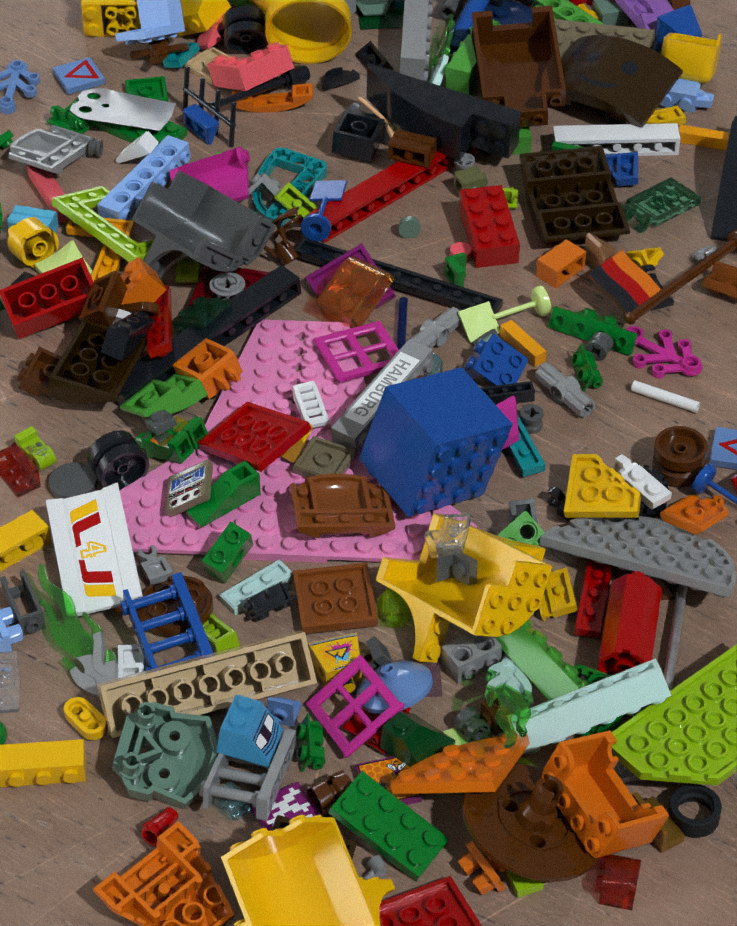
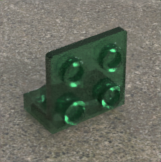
[172,296,232,335]

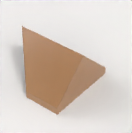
[585,233,619,269]

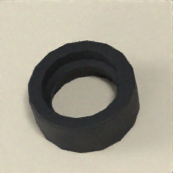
[668,784,722,838]

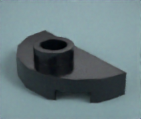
[322,67,360,90]

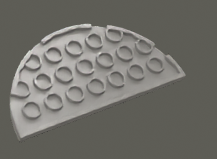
[540,516,737,598]

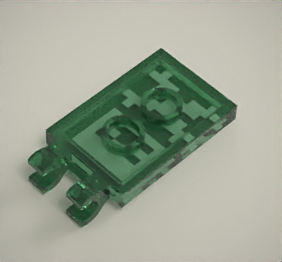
[622,177,702,233]

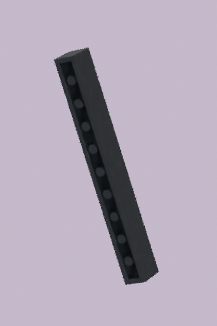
[116,265,302,406]

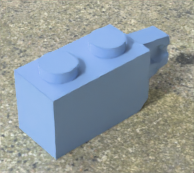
[659,79,714,113]

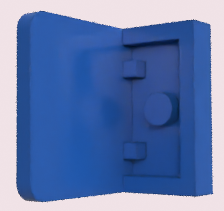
[463,333,528,386]

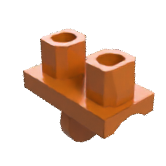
[458,841,506,895]

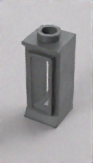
[0,570,46,636]

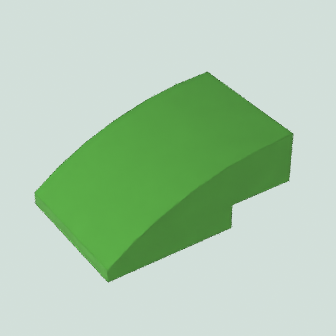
[120,373,208,417]

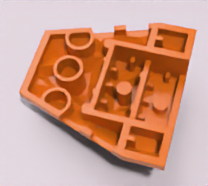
[93,821,234,926]

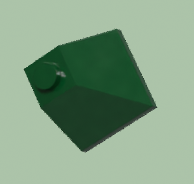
[380,711,455,767]

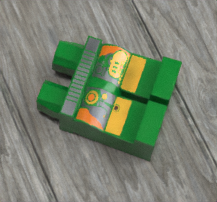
[136,414,208,464]

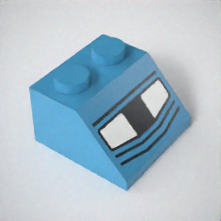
[216,694,283,767]

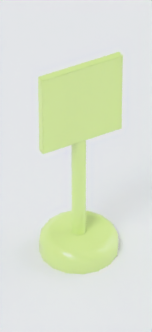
[458,285,551,343]

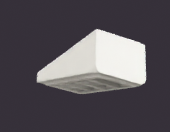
[115,131,158,163]
[292,381,330,428]

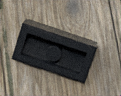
[356,41,394,71]

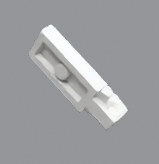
[614,454,672,509]

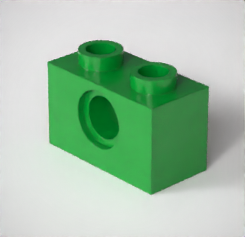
[202,522,253,584]

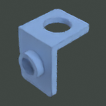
[267,697,302,727]

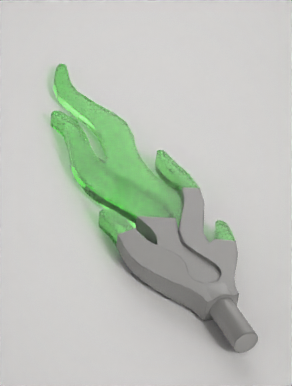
[38,564,118,697]

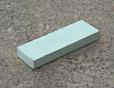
[219,559,293,615]

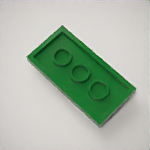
[328,771,449,881]

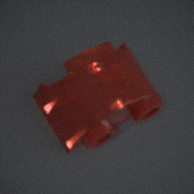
[595,854,641,911]

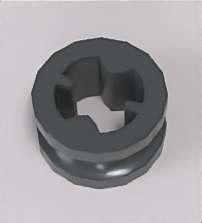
[88,138,103,157]

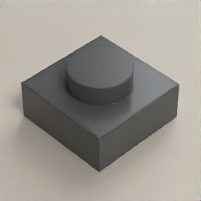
[144,409,177,436]

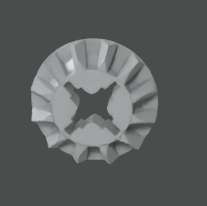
[210,272,245,300]

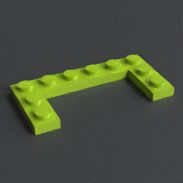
[51,186,154,262]

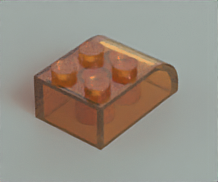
[315,256,395,328]

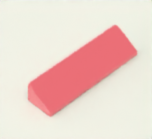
[27,165,70,224]

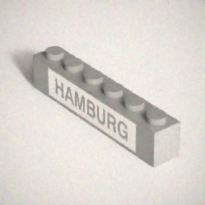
[331,339,434,453]

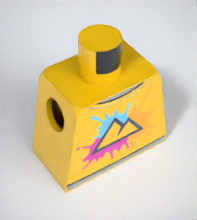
[309,633,362,693]

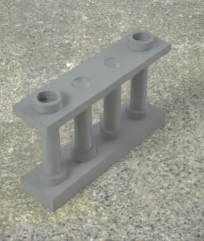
[199,728,296,821]

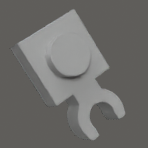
[138,545,173,585]

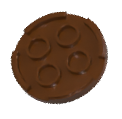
[137,576,213,636]

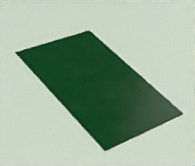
[358,9,404,30]

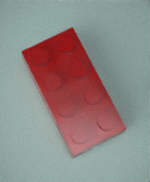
[459,185,520,268]
[0,257,94,339]

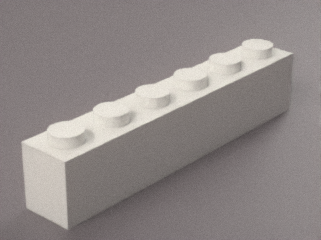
[552,123,680,156]

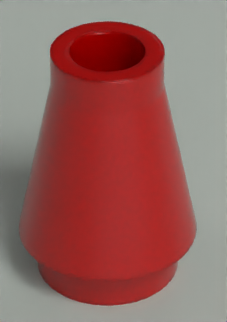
[141,807,179,846]

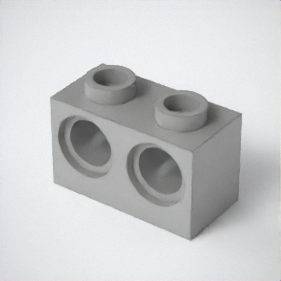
[441,633,502,684]

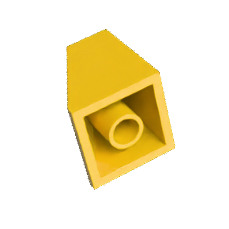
[177,0,231,37]

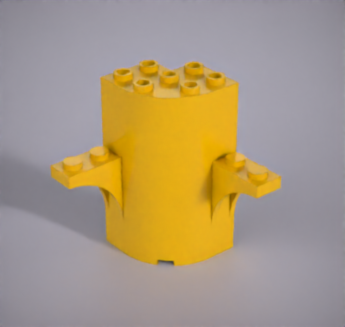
[375,513,552,663]
[221,815,395,926]

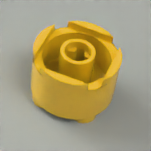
[7,216,59,268]

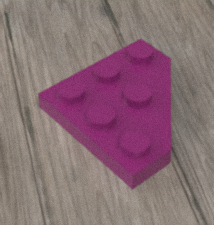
[305,243,396,308]

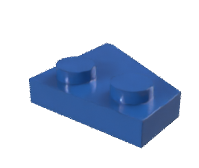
[605,152,639,186]

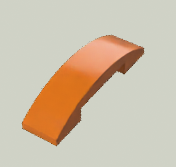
[232,83,313,113]

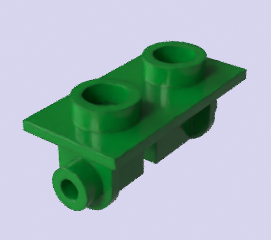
[47,105,91,134]
[571,344,603,392]
[296,713,326,772]

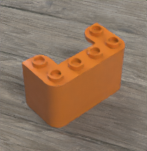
[541,730,669,858]

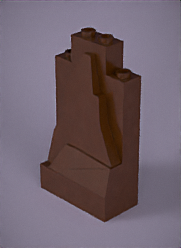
[472,5,566,127]

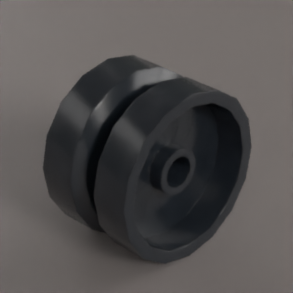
[223,6,268,54]
[87,430,149,490]

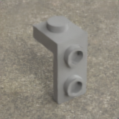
[238,173,281,203]

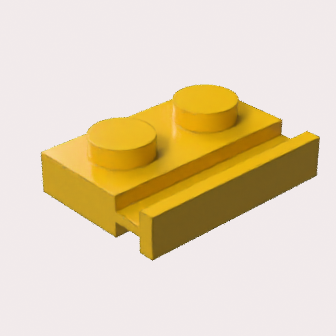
[539,567,578,621]

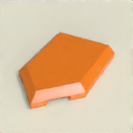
[660,495,729,535]

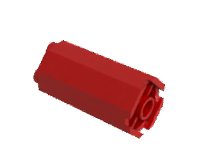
[598,571,662,675]

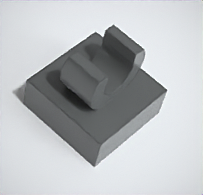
[361,636,393,670]

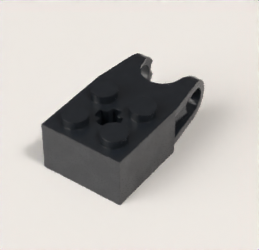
[331,102,386,162]

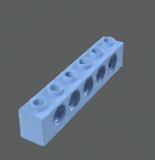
[97,135,191,220]

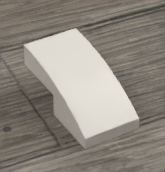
[118,644,145,678]

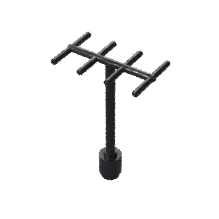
[183,64,310,147]

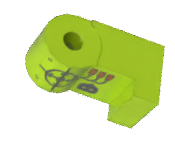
[14,426,56,472]

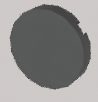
[49,462,97,499]

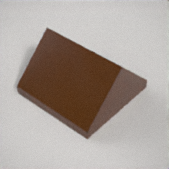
[79,271,127,326]

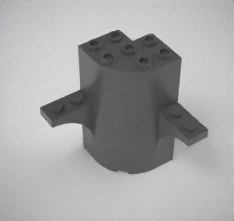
[132,171,276,279]

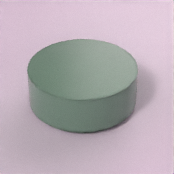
[398,216,420,238]

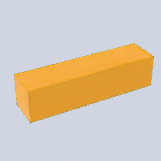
[679,124,730,151]
[500,320,546,367]

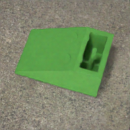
[444,34,477,96]

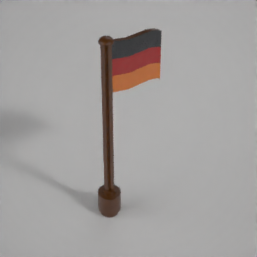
[589,229,737,325]

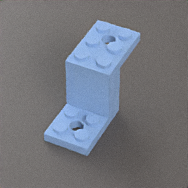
[115,0,185,45]

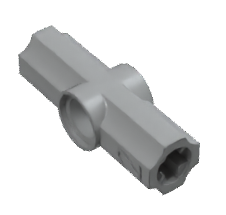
[411,307,462,348]
[535,362,596,418]

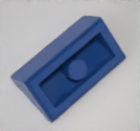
[183,104,219,145]

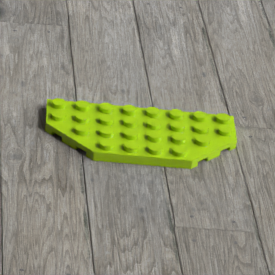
[612,644,737,786]

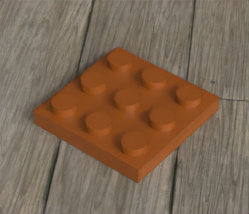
[293,562,378,634]

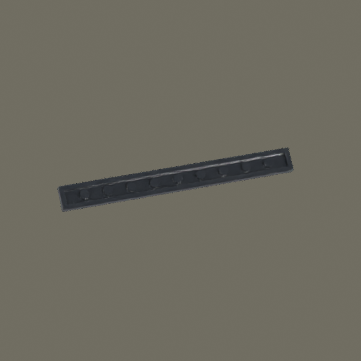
[294,237,503,314]

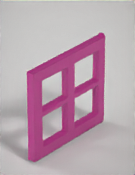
[313,321,399,383]
[306,654,404,758]

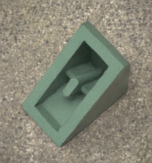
[592,0,629,26]

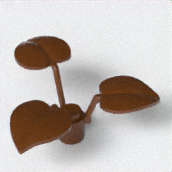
[264,206,303,266]

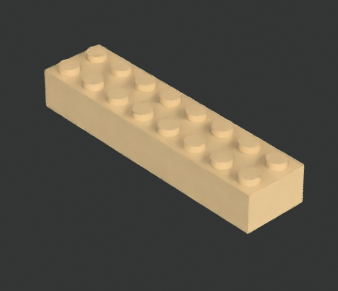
[97,631,317,738]

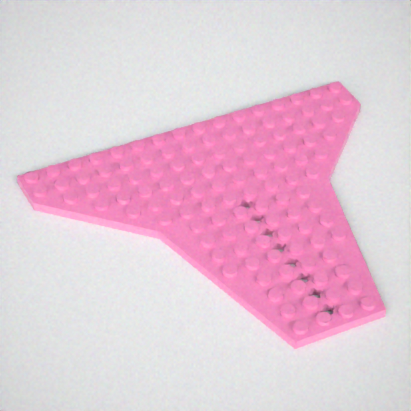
[120,319,477,563]

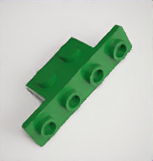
[548,306,637,355]

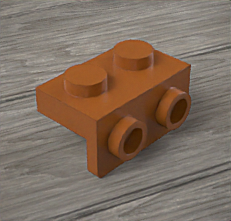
[702,261,737,301]

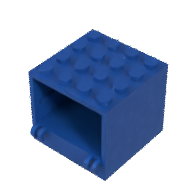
[359,367,513,517]

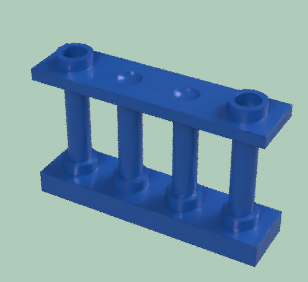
[120,572,213,671]

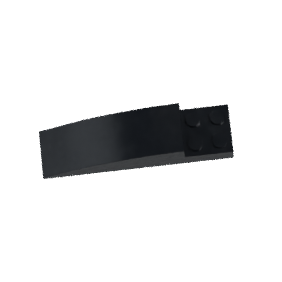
[366,64,521,161]
[711,116,737,242]

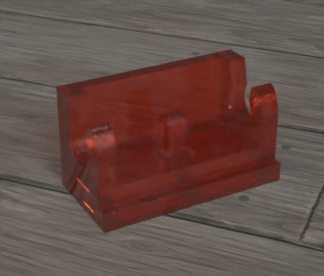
[0,442,41,498]

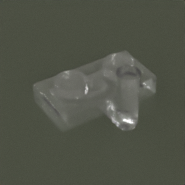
[424,513,471,558]

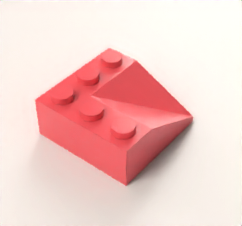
[207,42,294,91]

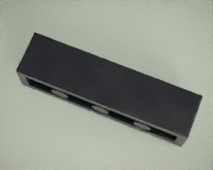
[481,381,535,405]

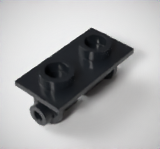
[242,581,297,621]

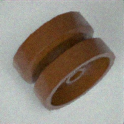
[652,426,708,487]

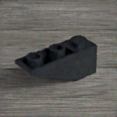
[101,311,155,361]

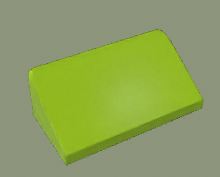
[274,182,318,219]

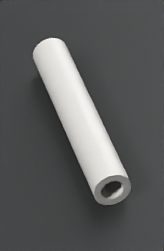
[631,380,700,413]

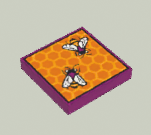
[356,757,422,805]

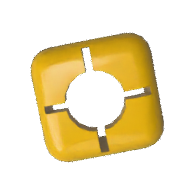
[661,33,722,84]

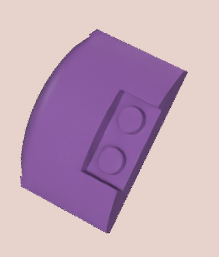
[615,0,674,36]

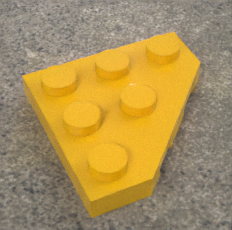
[564,454,641,518]

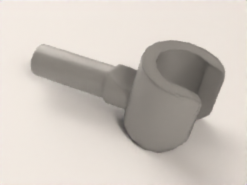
[363,855,386,880]

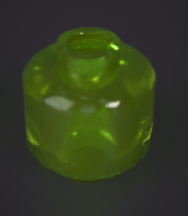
[377,588,411,628]

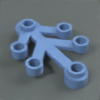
[0,60,40,114]

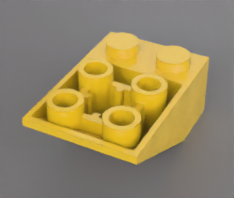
[81,0,141,37]

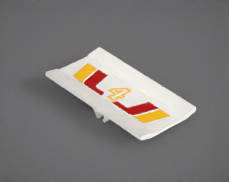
[46,482,143,616]

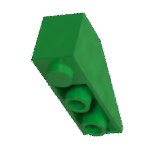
[187,461,261,528]

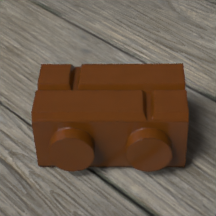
[388,129,437,168]

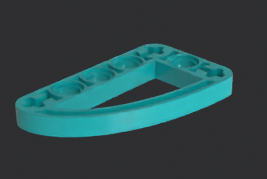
[253,147,327,226]

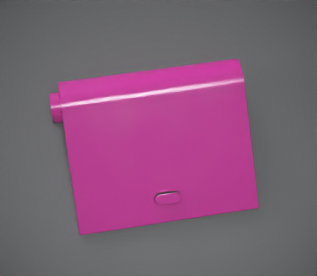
[170,146,251,202]

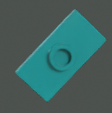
[163,42,200,68]

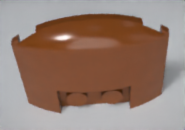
[289,474,396,538]

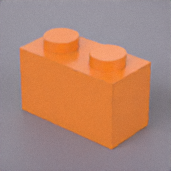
[536,239,586,288]

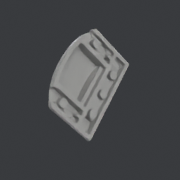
[9,125,96,174]

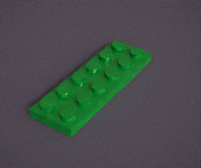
[65,88,188,144]

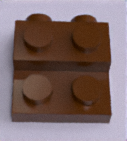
[17,346,62,402]

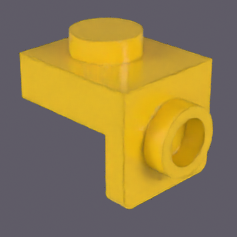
[626,247,664,267]

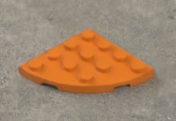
[390,732,530,794]

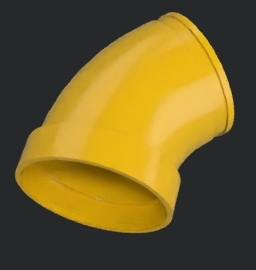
[249,0,352,64]

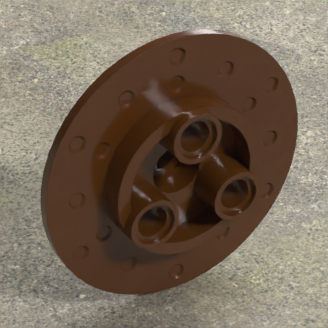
[462,764,599,882]

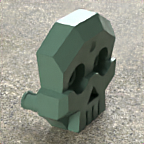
[112,702,218,809]

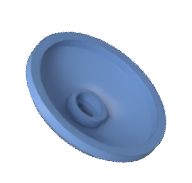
[356,661,433,714]

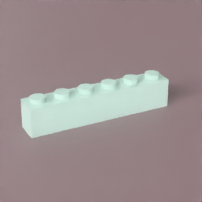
[506,658,671,755]

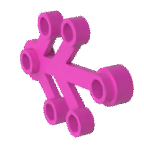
[626,326,703,379]

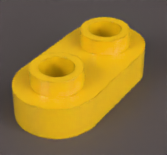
[64,697,107,740]

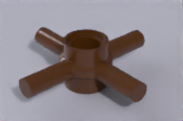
[130,38,189,64]

